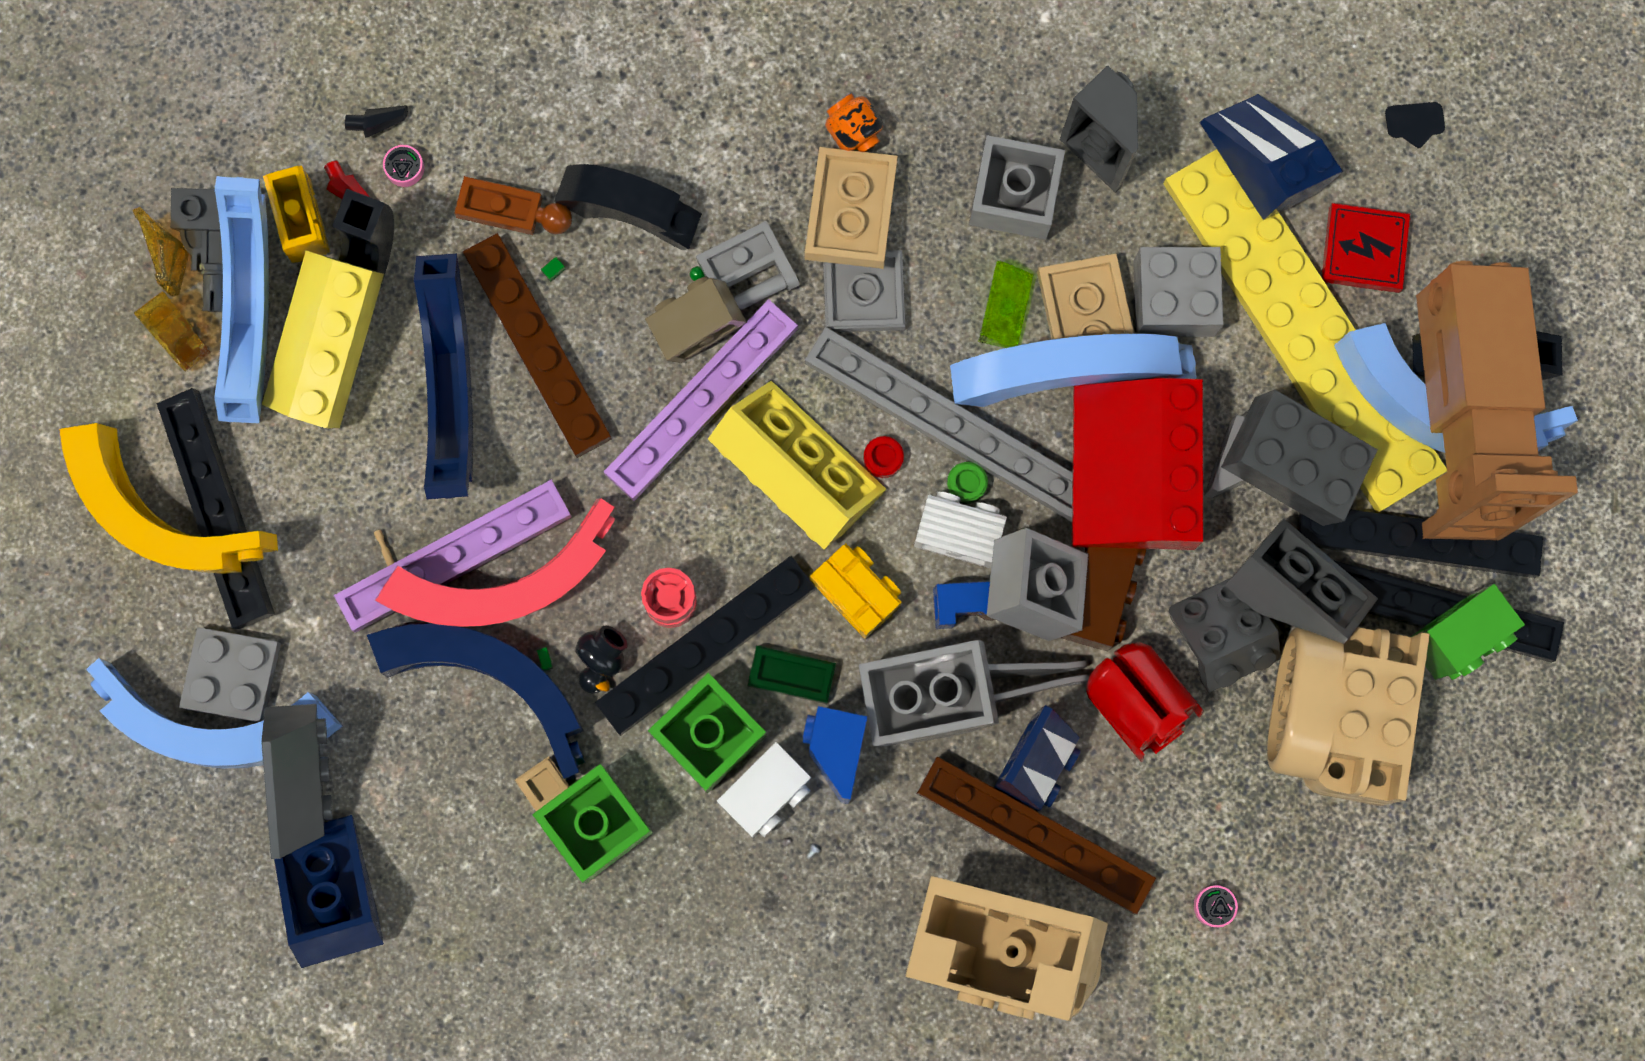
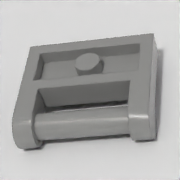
[696,221,799,311]

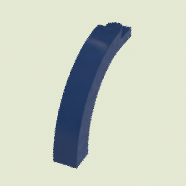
[414,253,473,499]
[367,623,586,781]

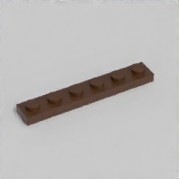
[462,233,612,458]
[916,757,1156,915]

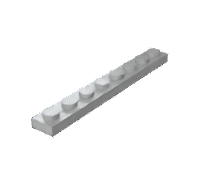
[805,327,1073,522]

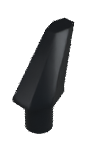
[345,105,408,138]

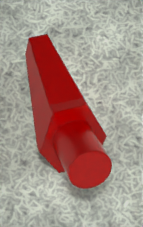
[324,160,371,199]

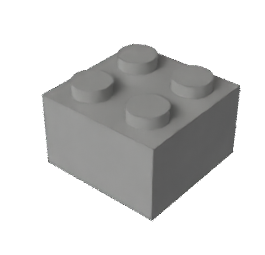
[969,135,1065,240]
[1133,247,1223,337]
[987,528,1088,641]

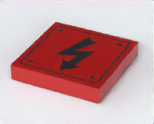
[1322,203,1410,293]

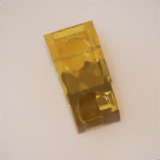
[134,291,211,372]

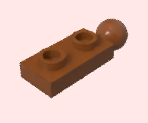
[454,176,572,235]

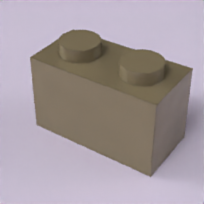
[645,277,747,363]

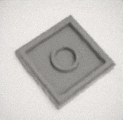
[823,250,905,332]

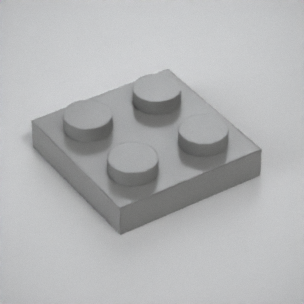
[179,627,281,722]

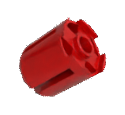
[1086,642,1204,762]

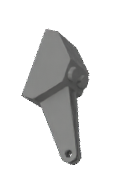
[859,640,1089,747]

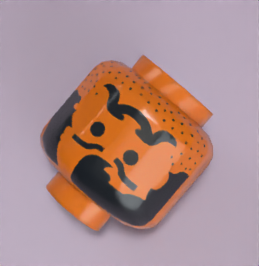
[825,93,883,152]

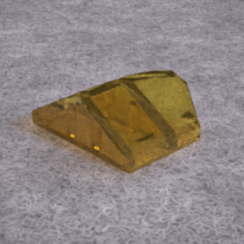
[133,207,189,297]

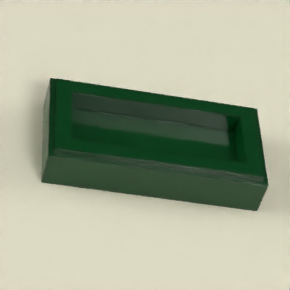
[747,645,836,704]

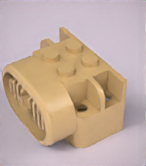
[1267,627,1430,806]
[905,876,1108,1022]

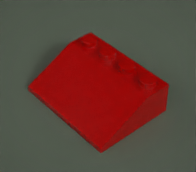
[1072,378,1203,550]

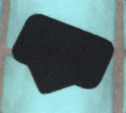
[1385,102,1445,148]

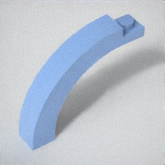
[214,176,269,423]
[1334,323,1578,453]
[950,334,1197,407]
[86,658,343,769]

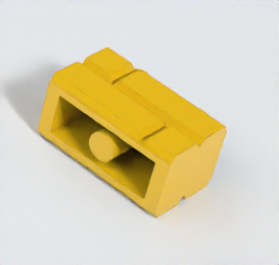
[263,166,331,263]
[810,543,902,639]

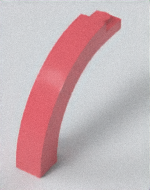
[375,498,615,627]

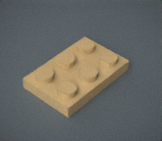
[805,147,898,269]
[1037,254,1134,340]

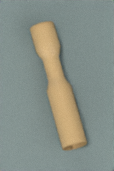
[374,529,395,567]

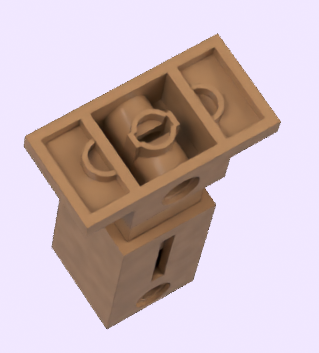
[1416,261,1578,540]

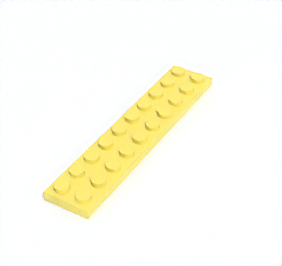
[1163,149,1447,513]

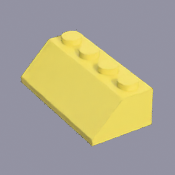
[262,250,384,429]
[708,381,886,550]

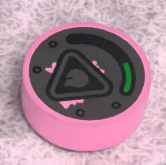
[383,145,425,187]
[1194,885,1238,927]

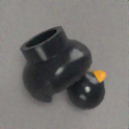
[575,625,628,694]

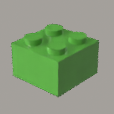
[1411,584,1525,680]
[648,673,767,794]
[532,764,653,884]

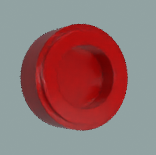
[863,436,904,478]

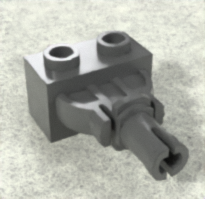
[170,188,223,312]

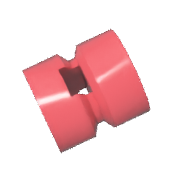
[641,567,697,628]

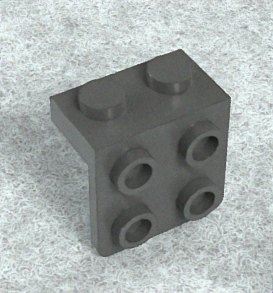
[1169,578,1281,693]

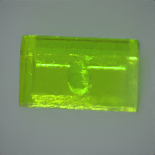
[978,260,1034,348]

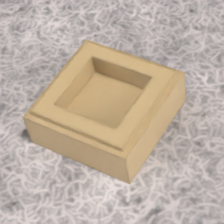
[515,756,570,811]

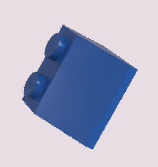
[802,706,868,804]

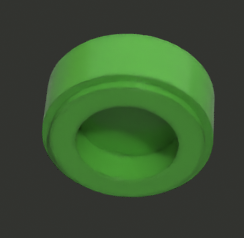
[947,462,988,504]

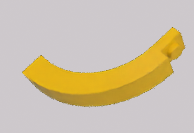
[59,423,278,574]

